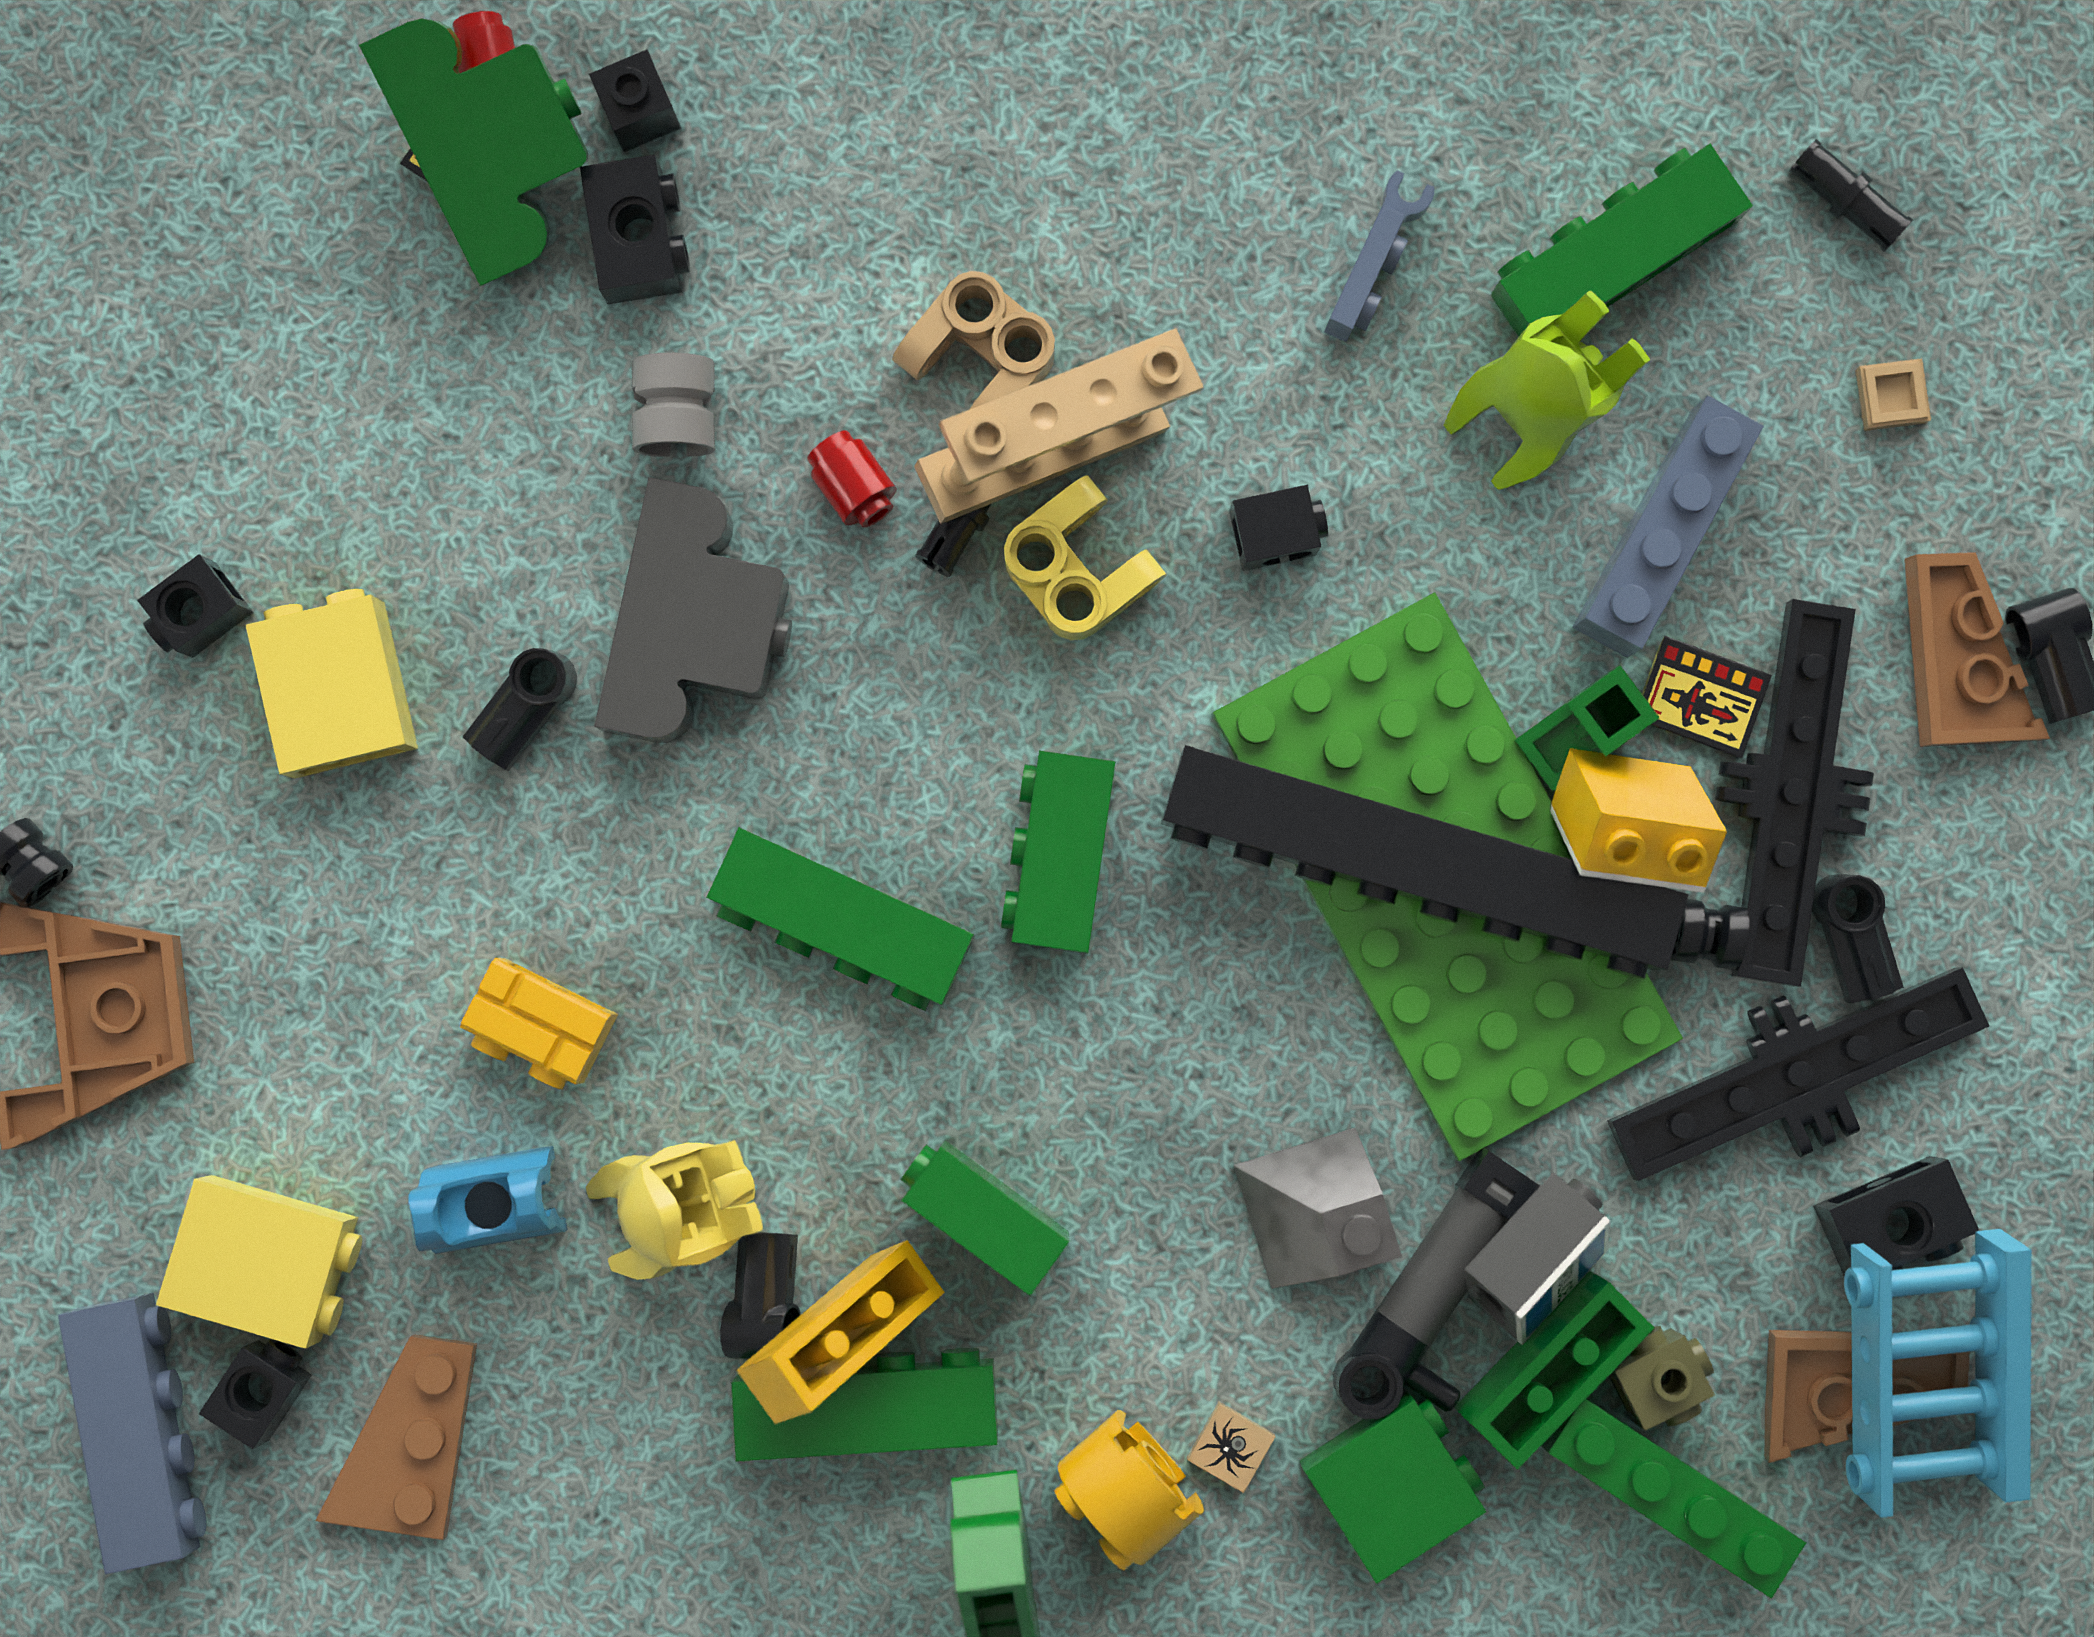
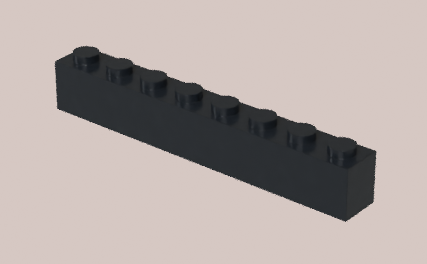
[1161,745,1689,979]

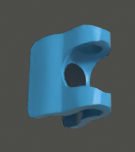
[409,1146,568,1254]

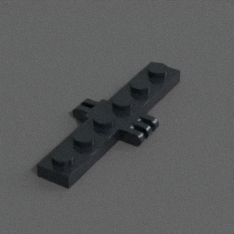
[1715,599,1874,987]
[1607,967,1990,1181]

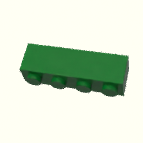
[1490,143,1753,337]
[706,827,975,1011]
[731,1348,998,1462]
[1541,1399,1806,1599]

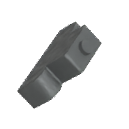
[594,477,792,743]

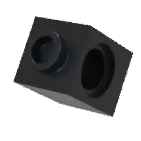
[589,49,681,152]
[1229,484,1328,571]
[137,554,253,658]
[199,1339,312,1449]

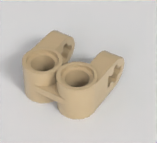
[892,271,1055,409]

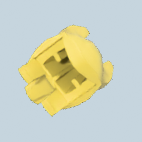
[586,1140,763,1280]

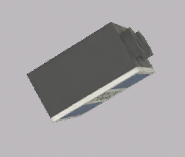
[1464,1172,1610,1345]

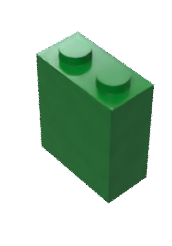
[900,1140,1070,1296]

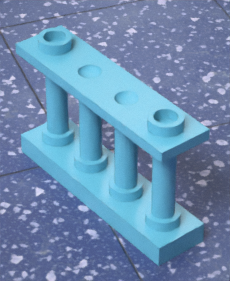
[1844,1229,2032,1518]

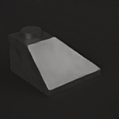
[1233,1128,1402,1289]

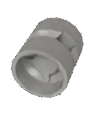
[632,353,715,457]

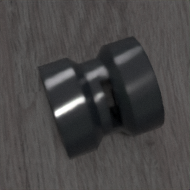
[0,818,73,908]
[1671,899,1749,970]

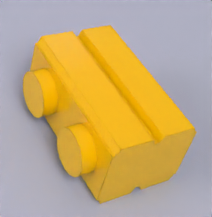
[460,958,618,1090]

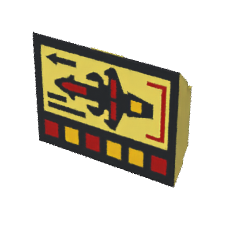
[1642,636,1772,758]

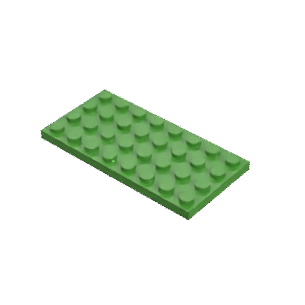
[1212,592,1683,1161]

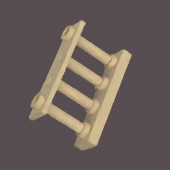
[914,328,1204,524]

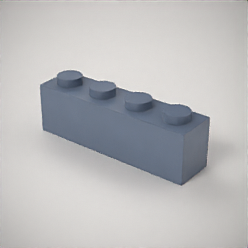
[1572,395,1764,658]
[58,1293,206,1575]

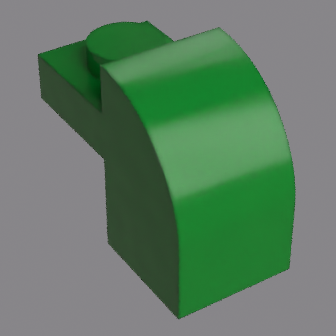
[1515,665,1659,791]

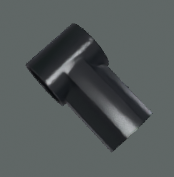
[2005,588,2094,724]
[462,648,577,771]
[1812,874,1904,1004]
[720,1232,801,1360]

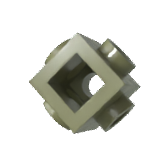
[1609,1326,1715,1431]

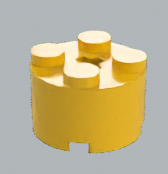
[1054,1410,1204,1571]

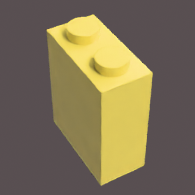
[246,589,418,779]
[156,1175,362,1349]

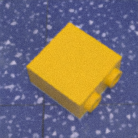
[1550,748,1727,893]

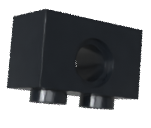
[580,154,690,305]
[1813,1156,1980,1276]

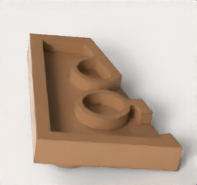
[1904,552,2050,747]
[1764,1330,1970,1463]
[315,1334,477,1540]

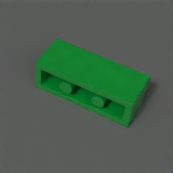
[1001,750,1116,954]
[1454,1271,1655,1470]

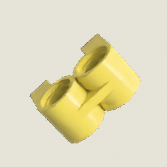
[1004,475,1167,640]

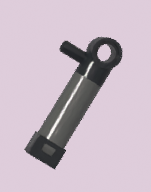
[1333,1149,1540,1419]

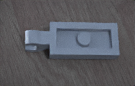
[1324,171,1434,343]

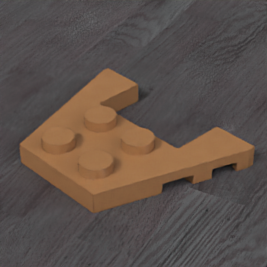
[0,902,194,1150]

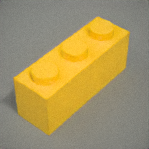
[736,1240,945,1424]

